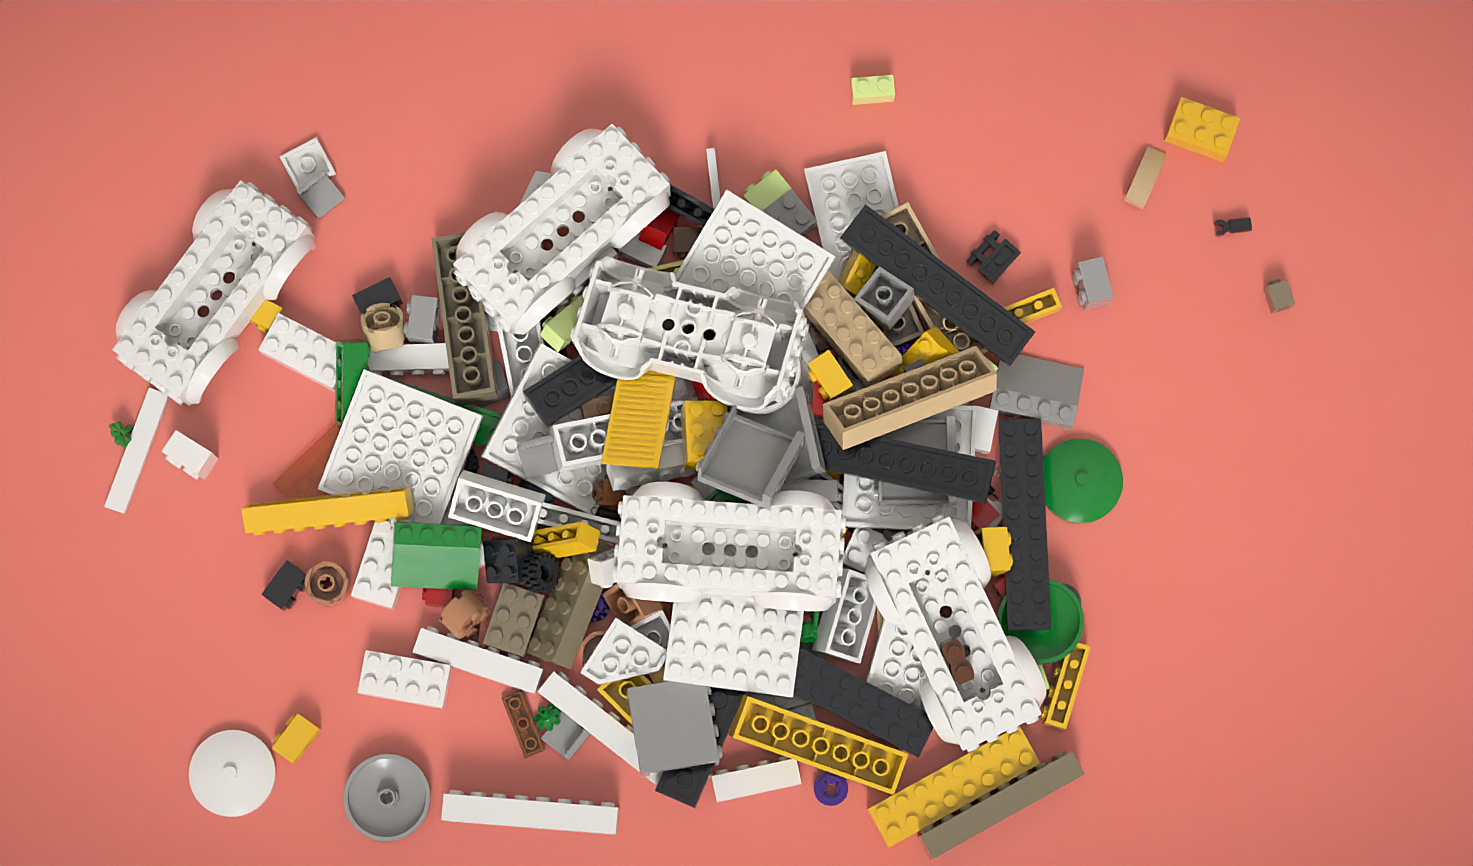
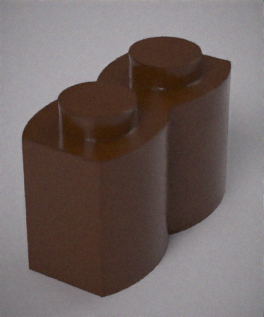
[940,637,974,685]

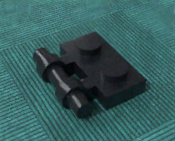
[966,230,1021,284]

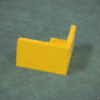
[838,251,876,299]

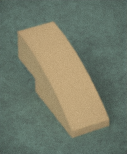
[1124,146,1166,209]

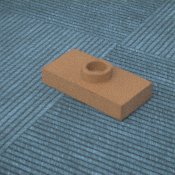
[580,395,614,419]

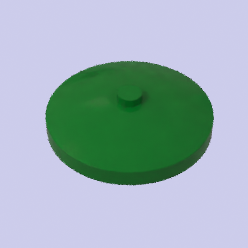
[1043,439,1123,524]
[997,579,1084,665]

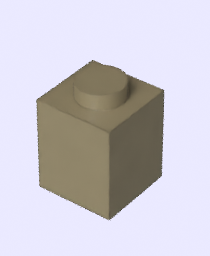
[1264,279,1295,314]

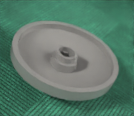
[343,754,431,842]

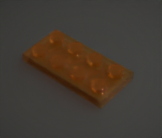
[273,424,340,499]

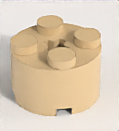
[361,303,406,352]

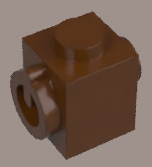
[592,475,626,506]

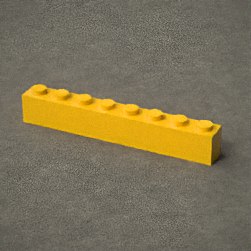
[241,487,414,536]

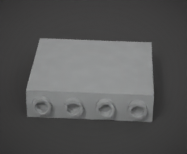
[730,386,826,484]
[696,405,806,509]
[874,416,957,506]
[627,681,723,777]

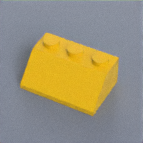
[889,327,959,378]
[597,675,652,725]

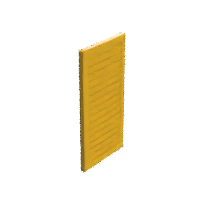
[601,370,676,469]

